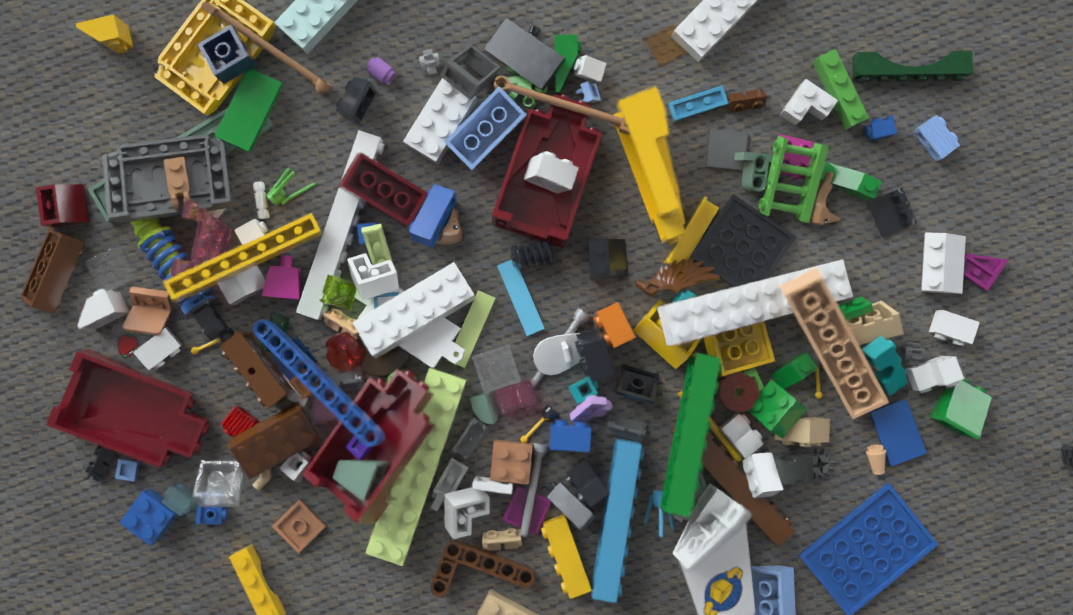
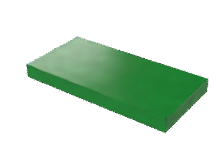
[214,69,284,153]

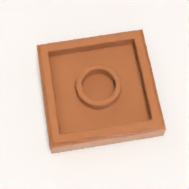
[272,499,327,554]

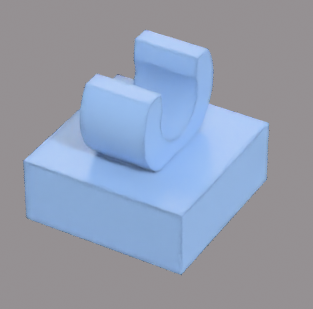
[576,82,601,103]

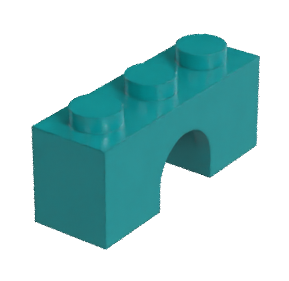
[862,336,908,396]

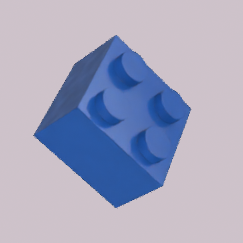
[549,420,591,452]
[119,488,181,546]

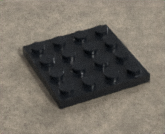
[690,194,796,288]

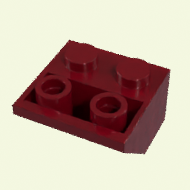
[36,184,90,228]

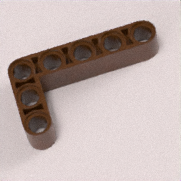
[430,539,535,597]

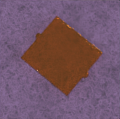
[645,24,687,67]

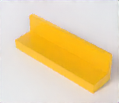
[663,196,719,266]

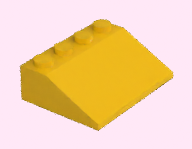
[703,321,775,377]

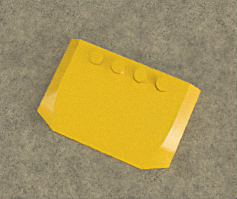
[154,0,276,116]

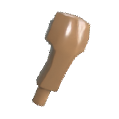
[809,171,841,225]
[436,209,463,245]

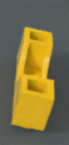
[229,544,286,615]

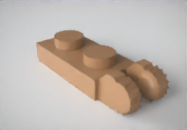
[164,157,191,209]

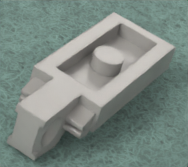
[430,458,468,511]

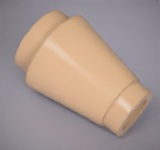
[866,445,886,475]

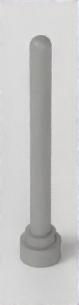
[530,308,590,388]
[520,443,548,537]

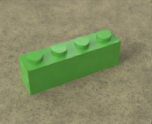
[813,49,869,131]

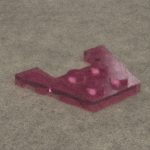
[170,200,232,277]

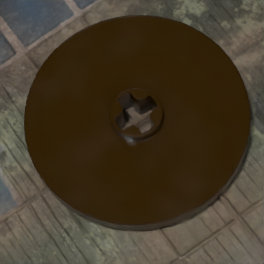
[353,336,410,376]

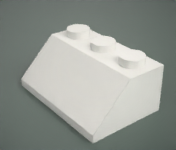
[921,232,966,294]

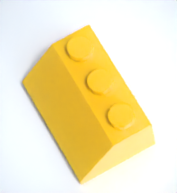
[633,299,702,369]

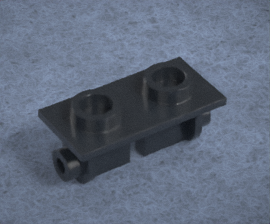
[85,445,117,482]

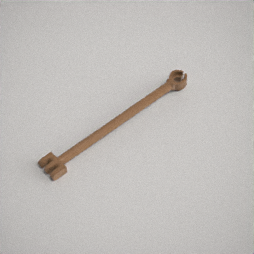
[201,2,332,94]
[494,76,631,135]

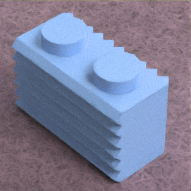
[913,115,960,161]

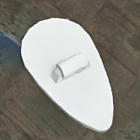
[533,333,582,375]

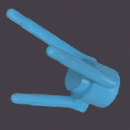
[643,490,674,537]

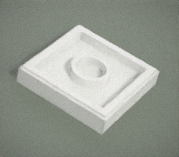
[472,476,513,494]

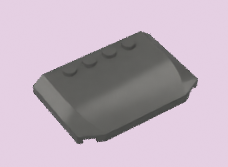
[103,135,232,223]

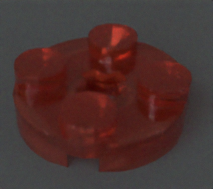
[325,332,364,371]
[718,373,759,412]

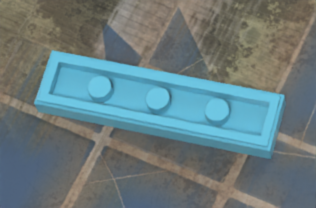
[497,260,545,336]

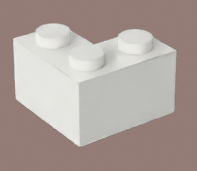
[780,79,838,125]
[347,253,399,300]
[905,356,964,393]
[444,488,490,539]

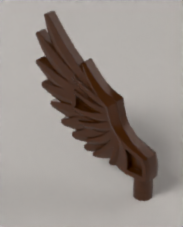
[635,259,720,296]

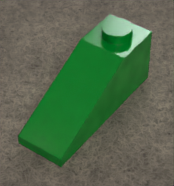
[554,35,581,95]
[820,162,882,202]

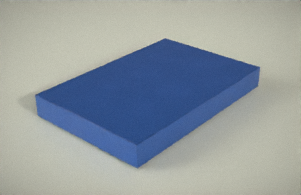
[869,399,927,466]

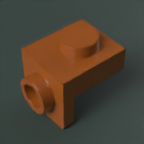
[289,369,320,400]

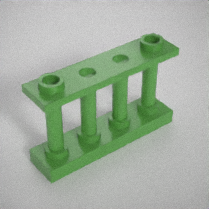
[759,136,829,223]

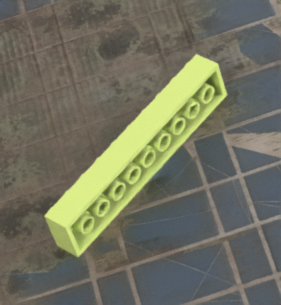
[366,368,467,566]

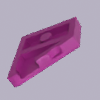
[963,253,1008,291]

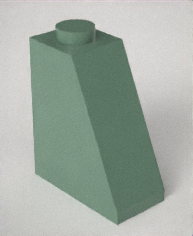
[333,460,390,500]

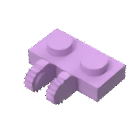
[570,395,613,421]

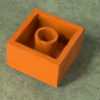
[593,302,635,348]

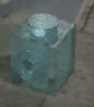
[162,484,198,516]

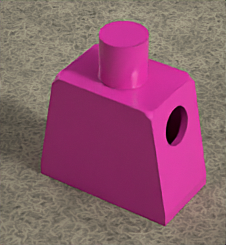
[262,255,303,299]

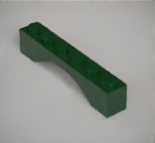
[852,51,973,82]

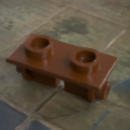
[726,89,768,113]

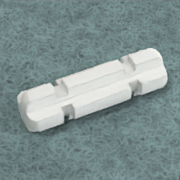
[253,182,269,219]

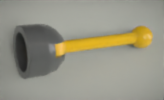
[808,353,823,399]

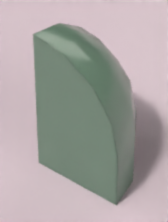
[470,390,499,424]

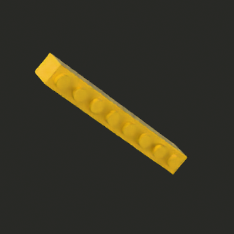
[163,213,322,303]

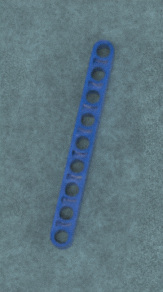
[253,320,385,446]

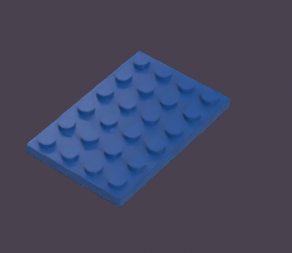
[798,483,938,615]

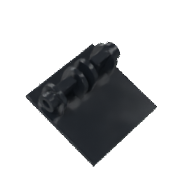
[867,188,917,237]

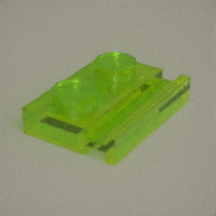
[319,274,357,310]

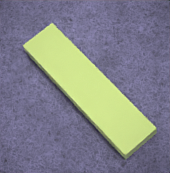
[447,290,496,368]

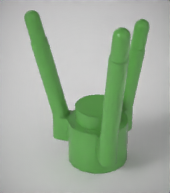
[266,168,316,206]

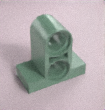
[734,152,773,192]

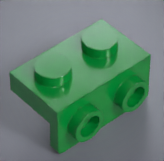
[838,296,874,321]

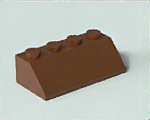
[20,227,84,313]

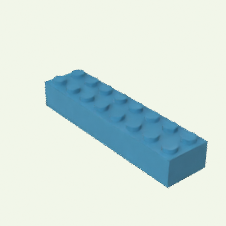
[591,438,644,603]

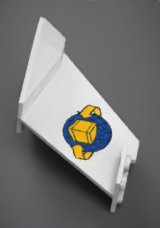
[673,483,755,615]

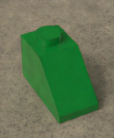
[770,352,818,389]

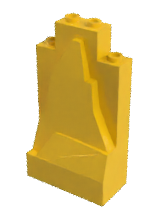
[614,87,686,245]

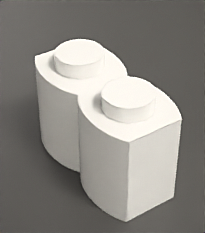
[719,413,763,459]

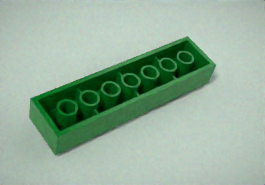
[659,353,722,517]

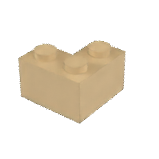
[775,417,830,447]

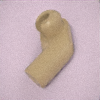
[252,468,272,491]

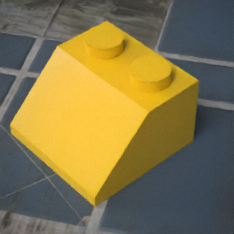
[76,14,134,54]

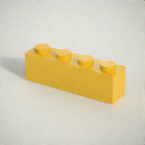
[541,514,592,599]

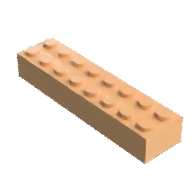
[780,267,889,419]

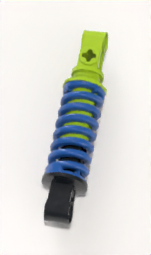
[131,218,229,341]

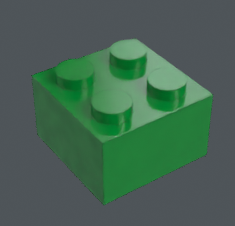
[747,379,808,439]

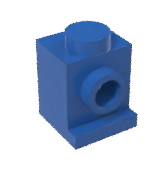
[863,115,897,141]
[196,501,229,525]

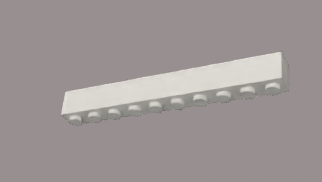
[296,130,384,320]

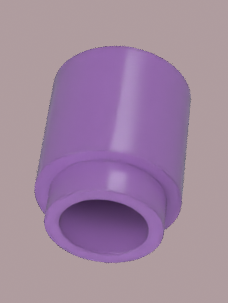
[367,57,396,85]

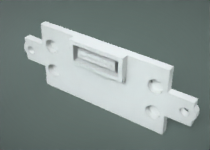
[354,288,466,369]

